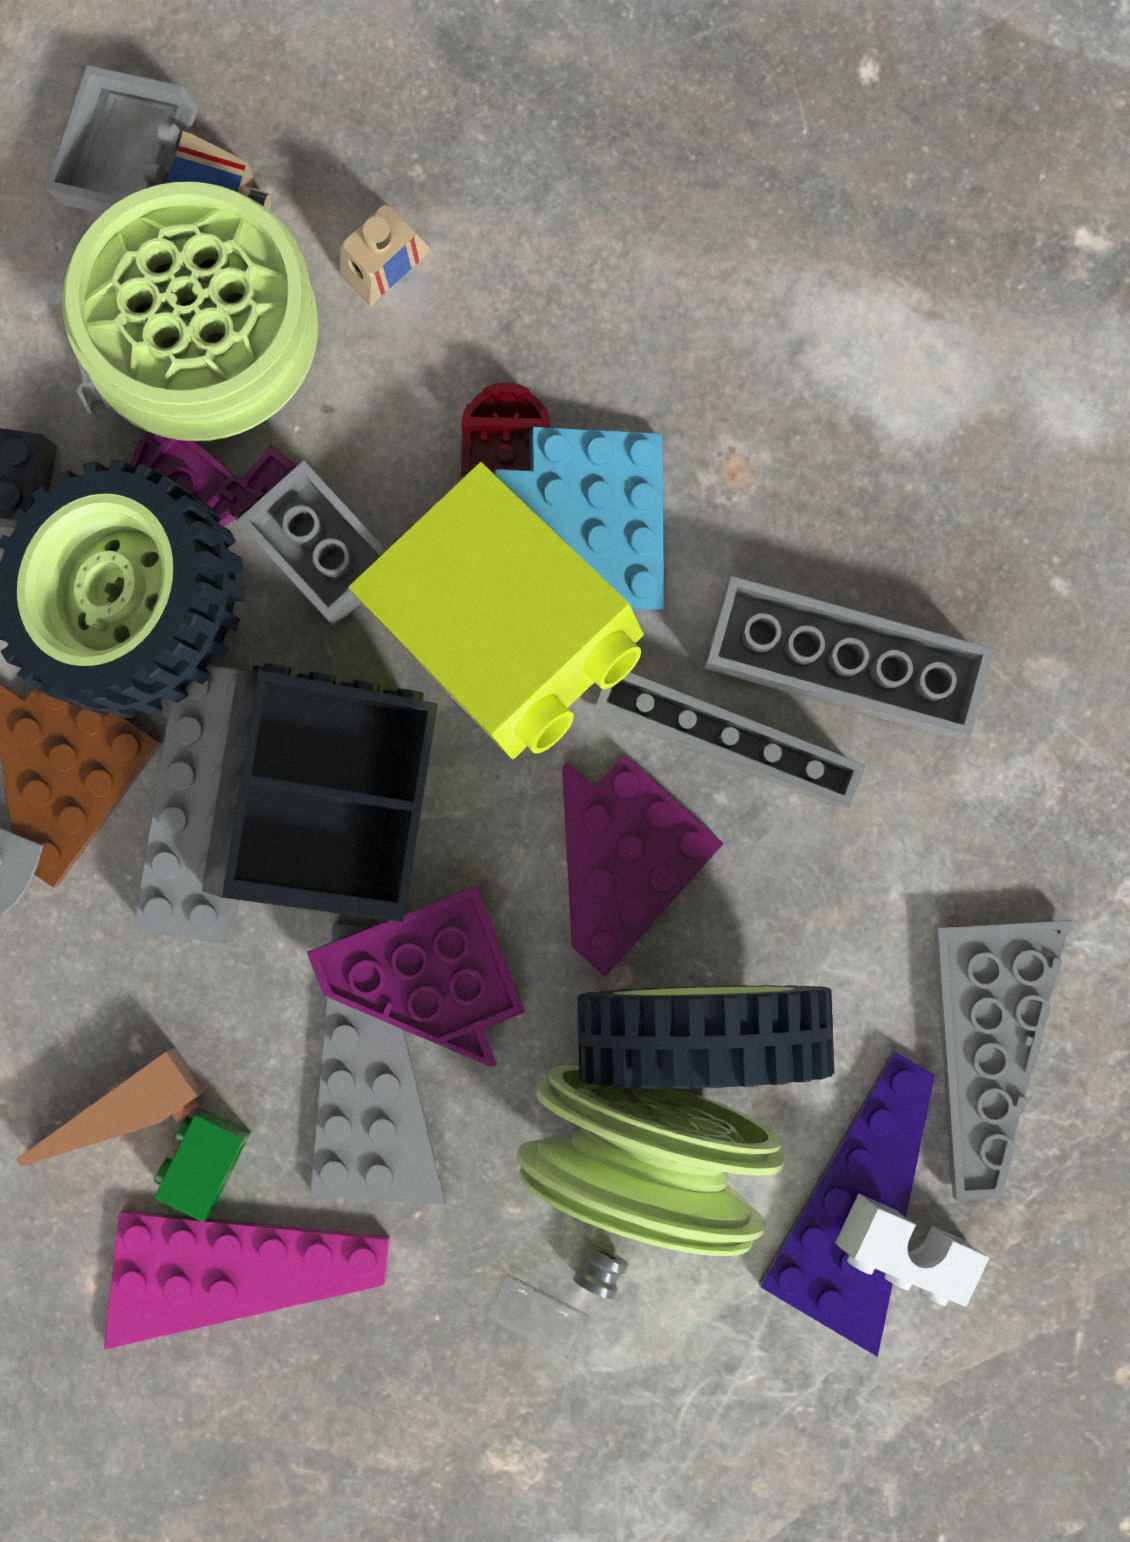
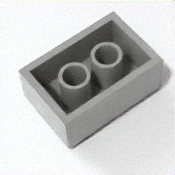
[237,460,387,627]

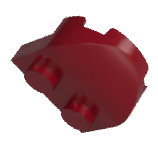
[461,382,550,477]

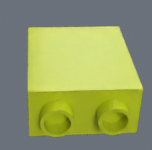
[348,462,644,760]

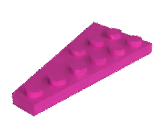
[104,1210,390,1350]

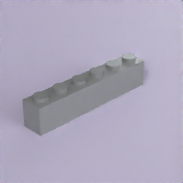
[594,672,866,809]

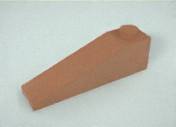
[16,1047,206,1166]

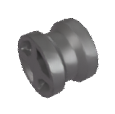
[573,1245,629,1299]

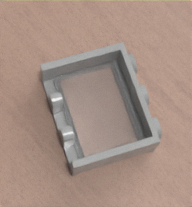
[46,65,198,214]

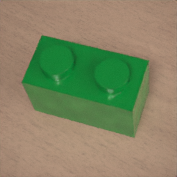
[154,1109,251,1222]

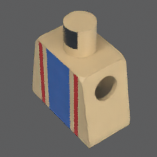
[166,131,271,210]
[340,203,431,306]

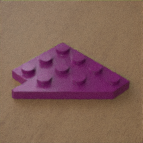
[562,755,724,977]
[307,886,525,1067]

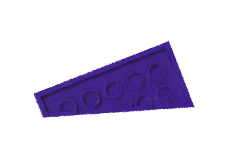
[759,1051,935,1357]

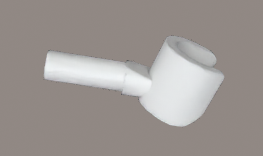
[76,357,110,414]

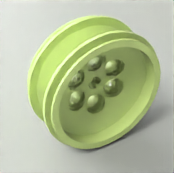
[62,182,319,441]
[517,1065,785,1256]

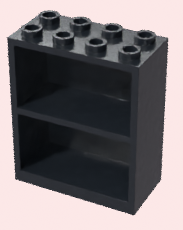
[202,663,438,923]

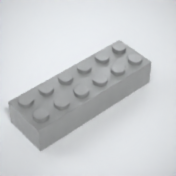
[703,576,994,740]
[133,665,249,944]

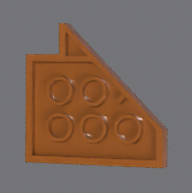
[0,682,162,888]

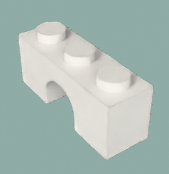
[835,1194,990,1307]

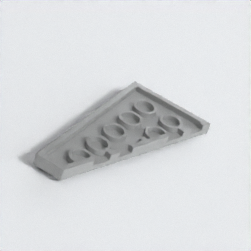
[934,920,1072,1200]
[310,923,446,1205]

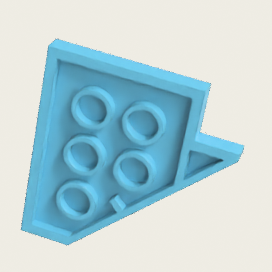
[493,427,664,611]

